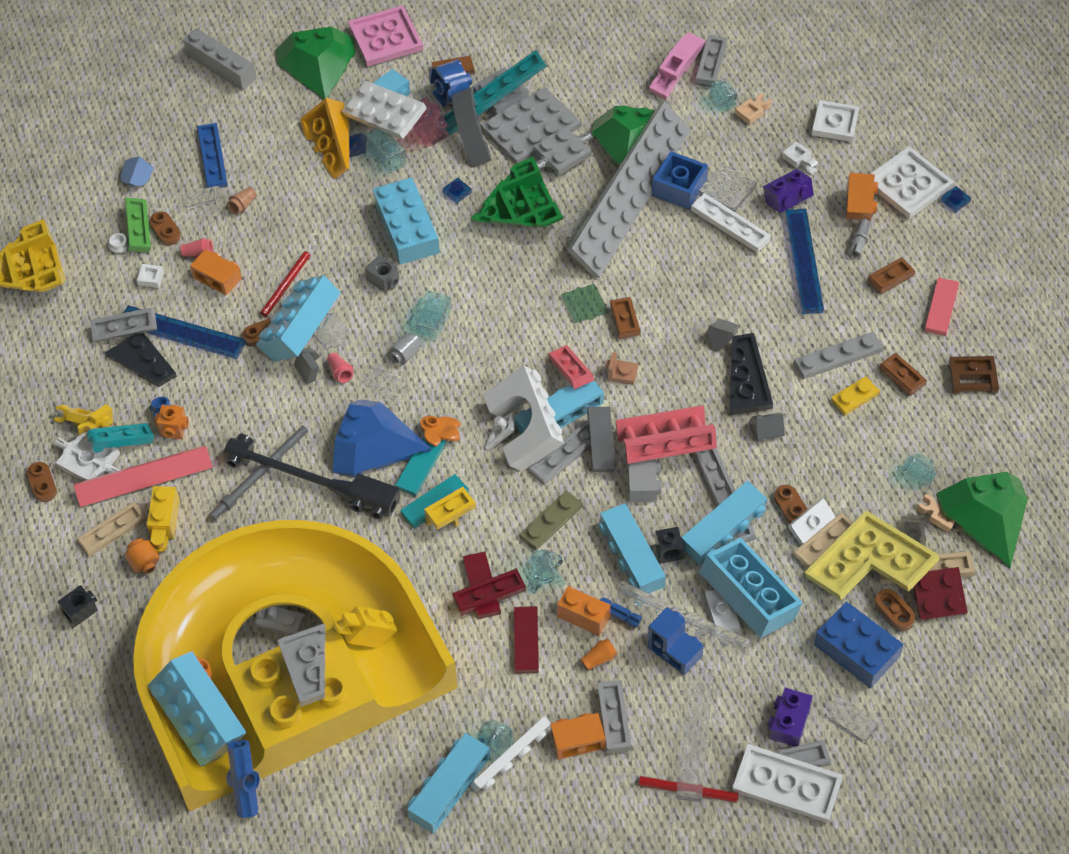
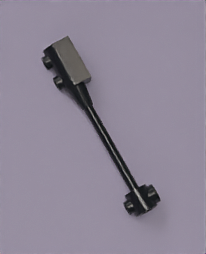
[223,433,400,520]

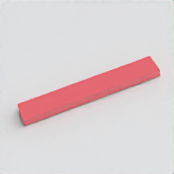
[73,445,213,507]

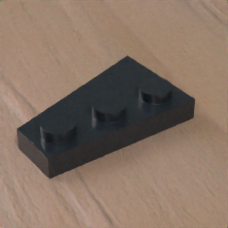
[105,333,177,388]

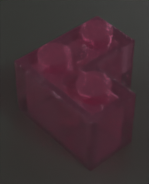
[412,97,449,147]

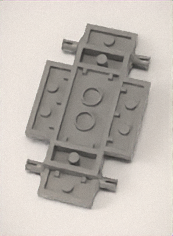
[473,67,592,176]

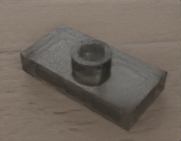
[900,516,926,547]

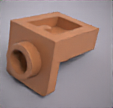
[605,352,638,385]

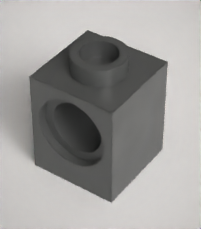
[365,255,400,293]

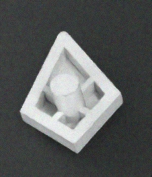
[485,412,516,450]

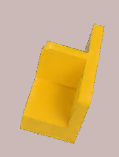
[424,487,476,530]

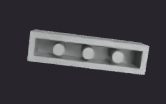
[183,28,257,91]

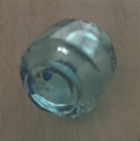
[708,80,738,111]
[901,453,937,486]
[477,720,514,755]

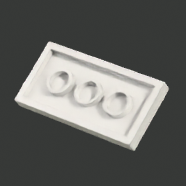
[342,81,427,139]
[732,744,843,823]

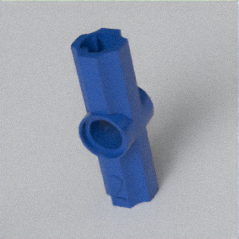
[226,740,260,818]

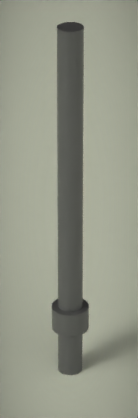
[209,425,308,521]

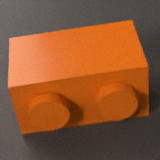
[846,173,878,220]
[190,249,242,296]
[557,586,610,636]
[550,713,606,760]

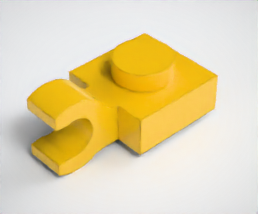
[54,404,93,426]
[77,404,113,441]

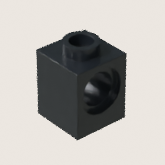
[655,527,683,564]
[57,585,98,627]

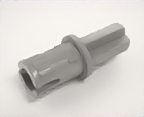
[848,218,871,258]

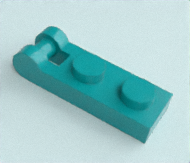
[86,423,154,453]

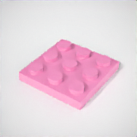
[348,5,423,67]

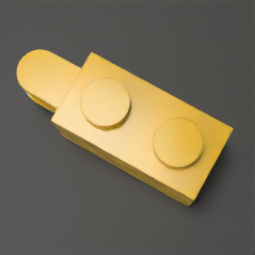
[147,486,180,553]
[333,606,398,648]

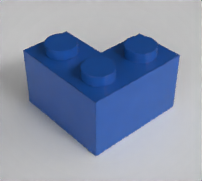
[647,607,704,676]

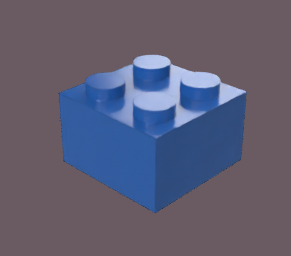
[652,151,708,210]

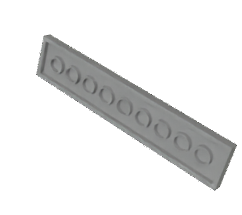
[567,101,691,278]

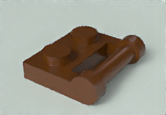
[949,356,999,394]

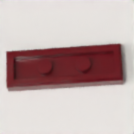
[463,551,501,619]
[452,568,526,616]
[514,606,539,674]

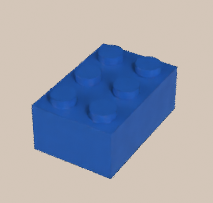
[814,601,904,688]

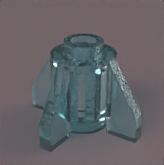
[526,550,566,593]

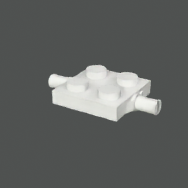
[55,432,120,481]

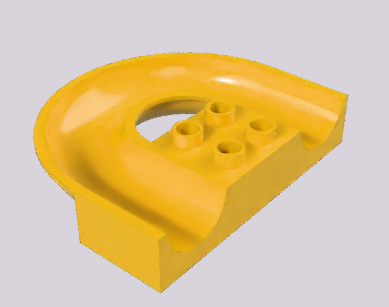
[133,520,458,812]

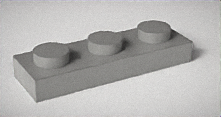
[696,35,728,87]
[90,308,157,342]
[597,680,632,753]

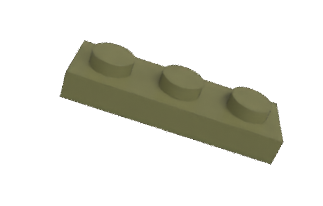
[519,490,583,551]

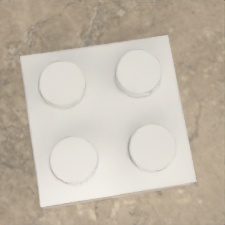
[812,100,860,142]

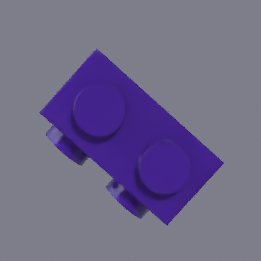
[763,169,814,213]
[767,687,813,747]

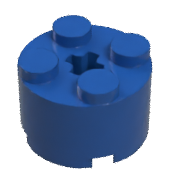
[429,59,472,106]

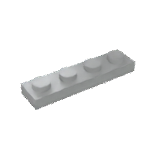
[794,331,883,379]

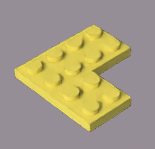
[805,510,939,600]

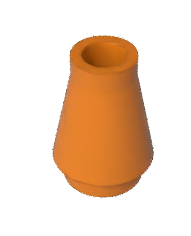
[580,638,617,671]

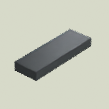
[587,407,615,472]

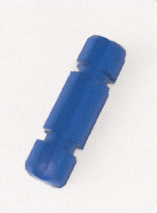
[600,598,642,627]

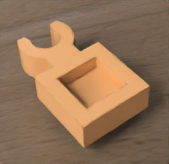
[735,93,772,125]
[916,494,955,533]

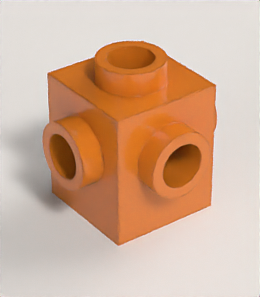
[155,405,189,439]

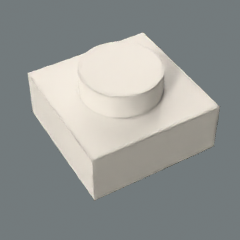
[137,264,164,288]

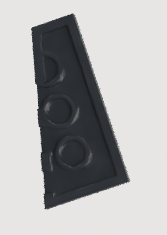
[729,333,773,415]

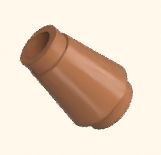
[227,187,257,215]

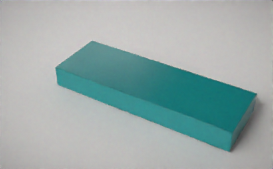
[395,437,446,497]
[400,474,469,529]

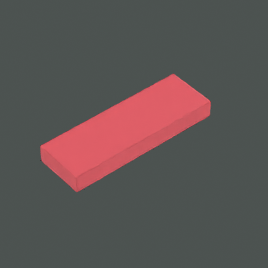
[925,277,959,336]
[548,345,594,389]

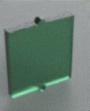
[562,284,608,323]

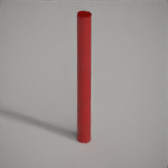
[260,251,311,317]
[639,776,739,803]

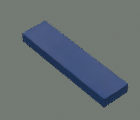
[197,123,228,190]

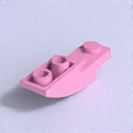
[649,32,706,100]

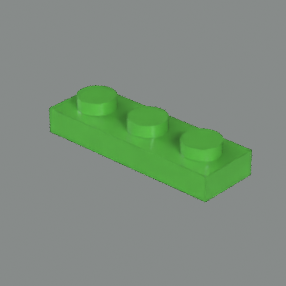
[124,197,151,253]

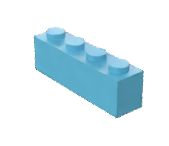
[515,381,604,434]
[681,480,767,566]
[598,503,666,597]
[407,733,491,834]

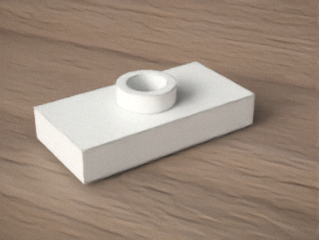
[788,499,835,545]
[705,590,741,636]

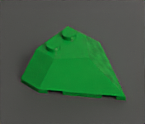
[275,26,356,100]
[591,105,655,165]
[470,157,563,227]
[936,472,1028,568]

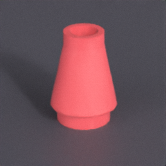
[180,238,214,258]
[327,352,354,383]

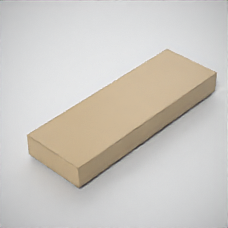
[76,502,148,557]
[792,512,853,569]

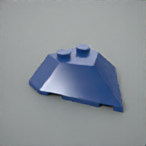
[332,399,432,477]

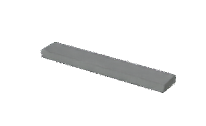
[693,448,756,542]

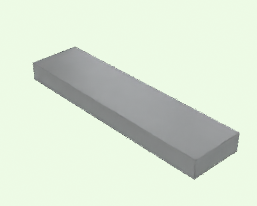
[529,420,590,486]

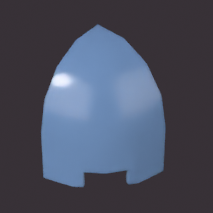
[121,156,154,186]

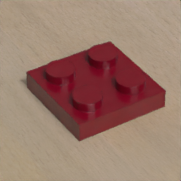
[913,567,968,621]

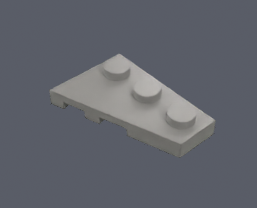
[278,623,326,706]

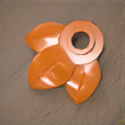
[420,416,461,447]

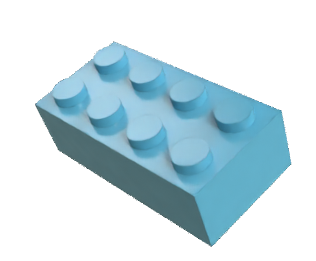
[373,177,440,265]
[256,275,341,362]
[699,538,803,639]
[147,651,247,767]

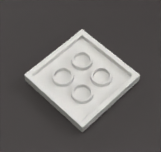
[871,146,954,219]

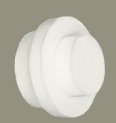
[108,233,128,253]

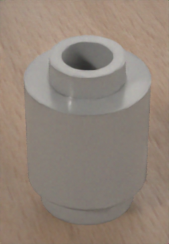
[389,333,421,364]

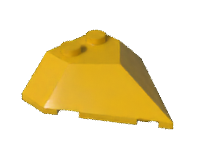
[0,219,66,292]

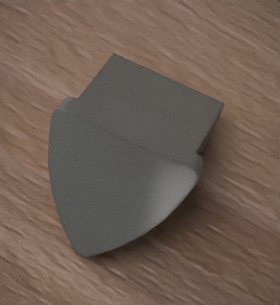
[708,318,739,351]
[294,348,320,384]
[748,412,785,442]

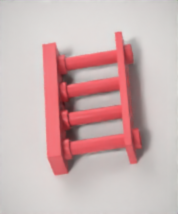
[615,405,717,464]

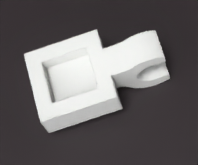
[782,141,818,175]

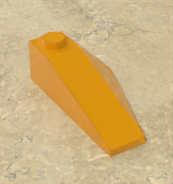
[300,98,349,178]

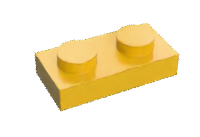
[831,376,880,416]

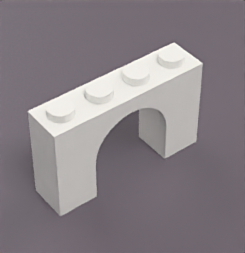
[483,366,564,471]

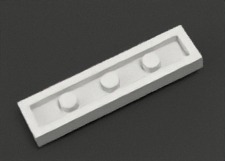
[691,193,771,253]
[470,716,551,793]

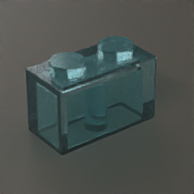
[365,128,406,174]
[409,290,452,342]

